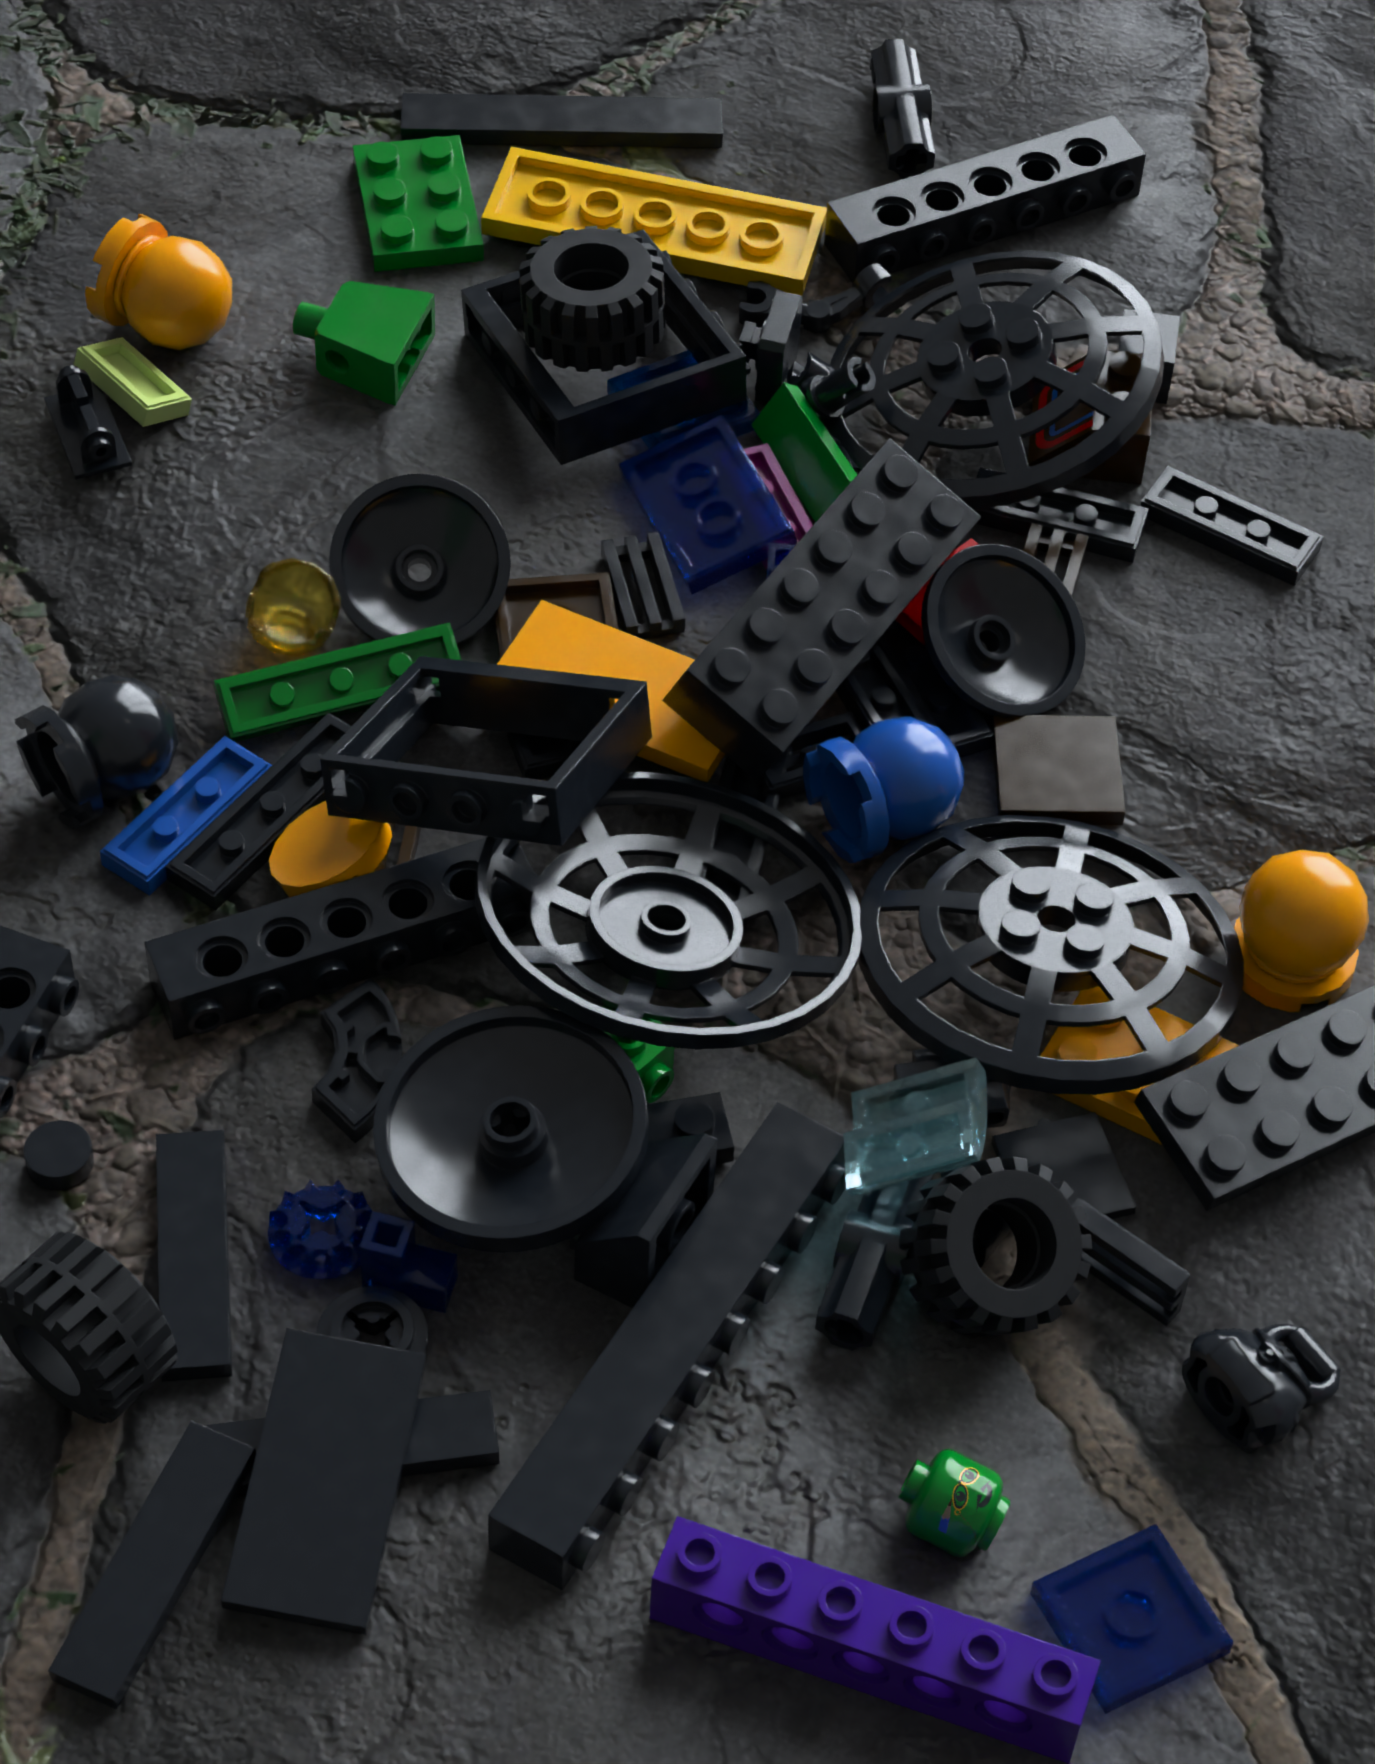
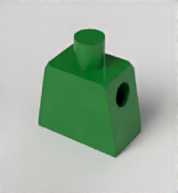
[293,281,435,406]

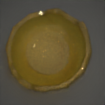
[244,558,341,657]

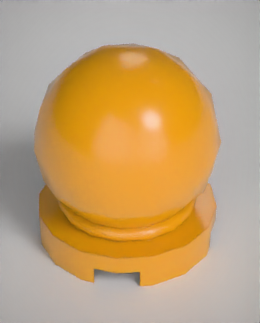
[85,214,232,350]
[1234,850,1369,1012]

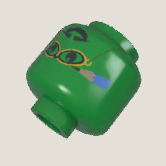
[898,1449,1010,1557]

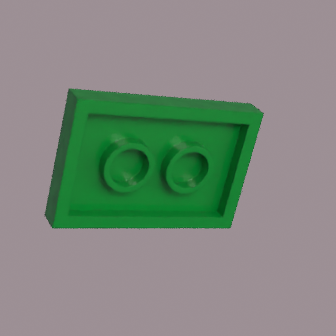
[353,135,484,272]

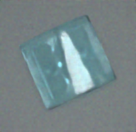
[843,1057,987,1196]

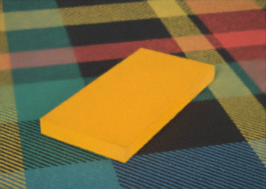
[497,600,725,782]

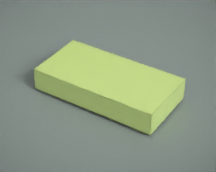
[74,337,192,427]

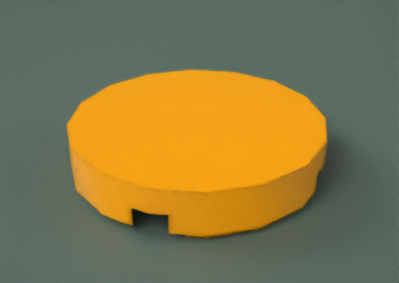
[269,801,392,897]

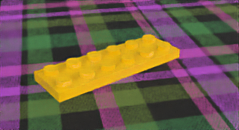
[481,147,827,295]

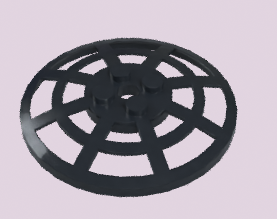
[824,250,1165,509]
[475,772,862,1050]
[858,815,1244,1095]

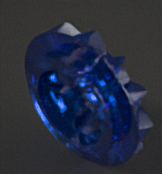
[268,1179,378,1280]

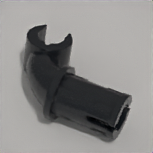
[787,352,876,419]

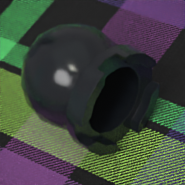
[15,675,179,829]

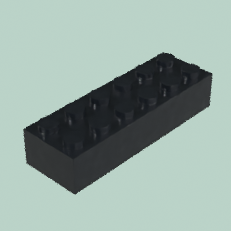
[662,438,981,782]

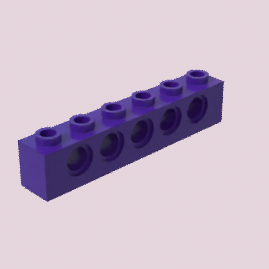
[649,1516,1101,1764]

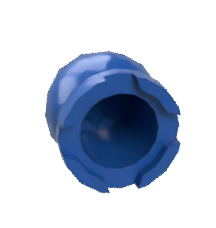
[803,716,964,863]

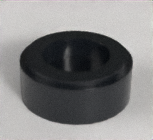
[24,1120,94,1190]

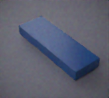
[100,736,272,896]

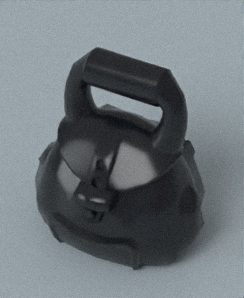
[1182,1324,1341,1454]

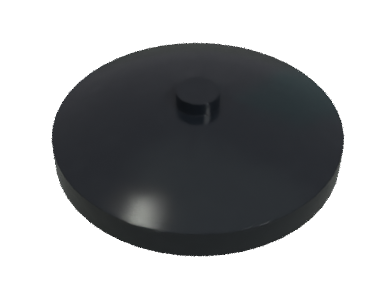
[373,1005,649,1253]

